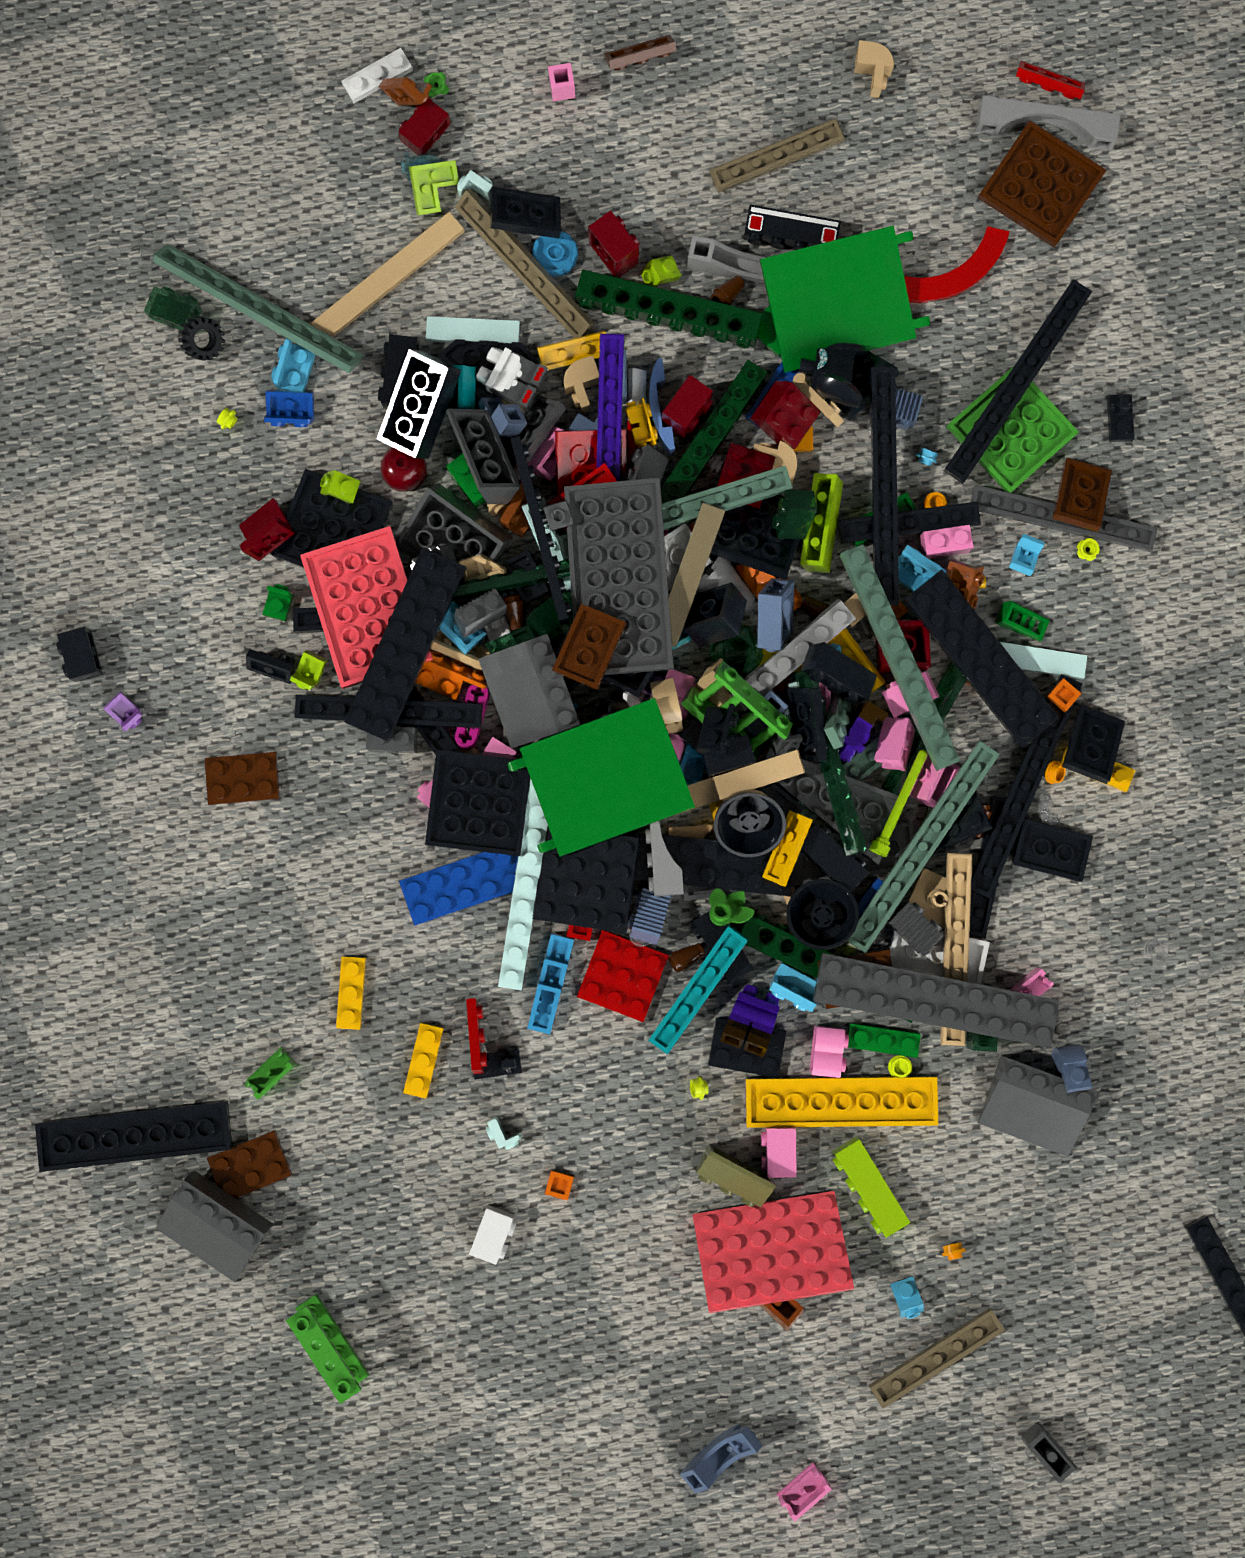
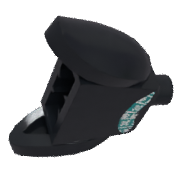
[798,343,868,408]

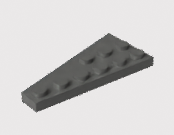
[765,747,898,865]

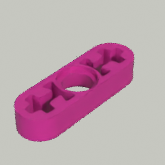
[455,685,490,750]

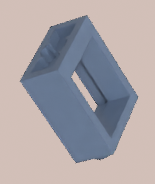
[757,578,794,652]

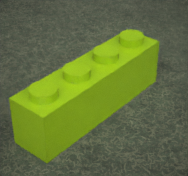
[800,473,843,573]
[832,1136,910,1238]

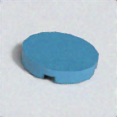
[532,231,578,277]

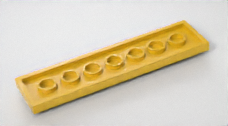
[745,1076,938,1128]

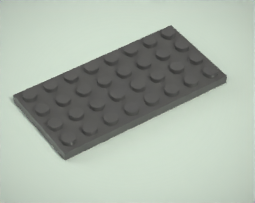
[564,478,674,675]

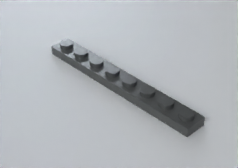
[970,485,1158,552]

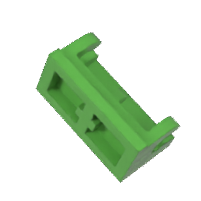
[245,1047,297,1100]

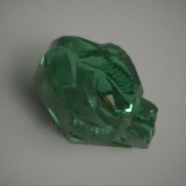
[710,624,764,677]

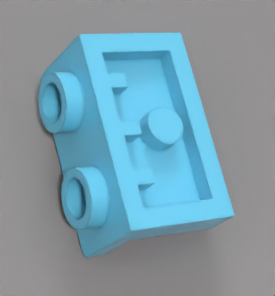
[271,339,316,391]
[440,601,486,655]

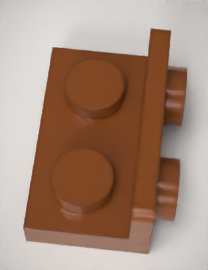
[379,77,432,106]
[500,483,545,538]
[946,560,984,609]

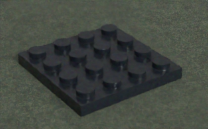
[271,469,393,568]
[710,495,809,580]
[425,750,530,856]
[532,826,641,934]

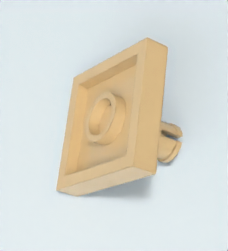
[907,868,948,930]

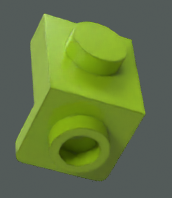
[640,255,682,287]
[320,470,360,504]
[290,650,328,690]

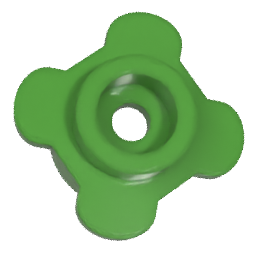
[424,72,449,98]

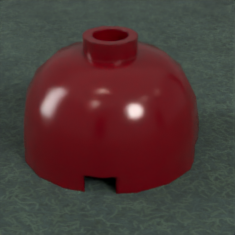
[381,447,427,492]

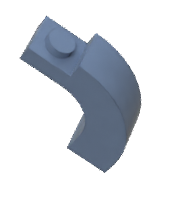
[680,1425,762,1493]

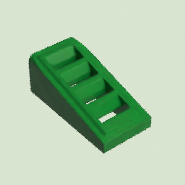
[995,601,1050,642]

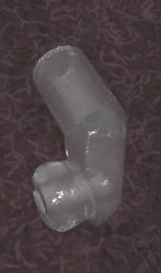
[1037,793,1058,825]

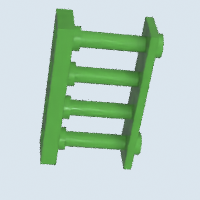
[681,661,793,760]
[286,1293,369,1404]

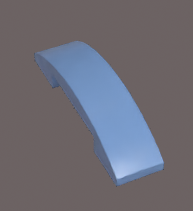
[649,358,675,456]

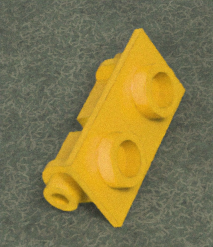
[625,398,658,448]

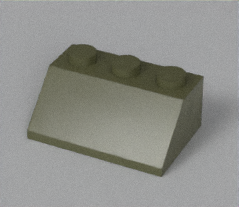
[695,1144,776,1207]

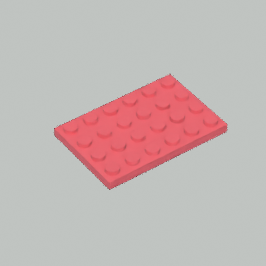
[300,526,433,689]
[693,1191,854,1313]

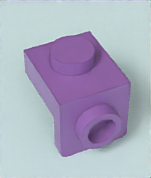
[103,691,142,731]

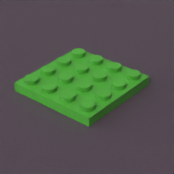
[946,366,1079,493]

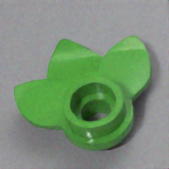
[709,889,755,926]

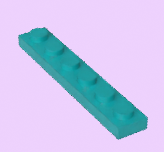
[648,925,749,1055]

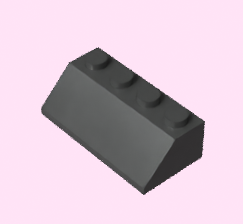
[446,409,520,504]

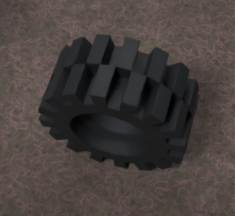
[178,316,225,361]

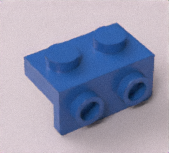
[264,390,315,428]

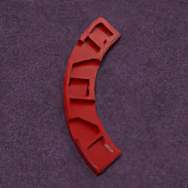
[904,226,1010,303]

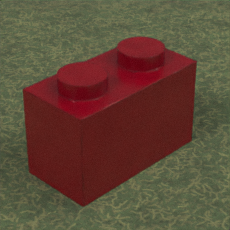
[398,98,451,158]

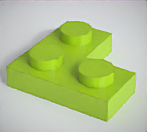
[409,160,459,215]

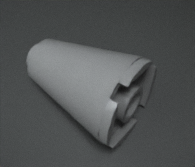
[696,555,755,614]

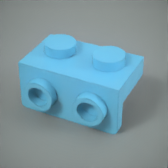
[898,545,947,592]
[769,962,817,1012]

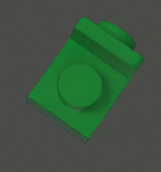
[262,584,294,622]

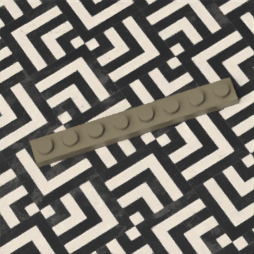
[455,189,594,338]

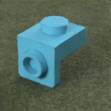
[1009,534,1045,576]
[890,1276,924,1319]

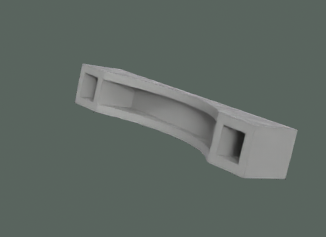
[975,95,1121,151]
[687,235,766,284]
[730,599,856,711]
[645,820,684,897]

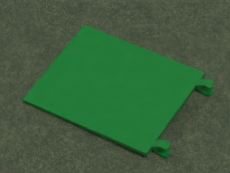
[759,225,930,372]
[508,698,695,857]

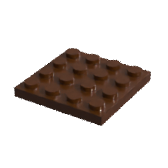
[978,120,1107,248]

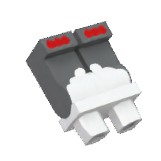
[476,347,548,413]

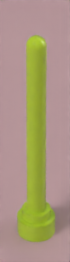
[869,750,928,857]

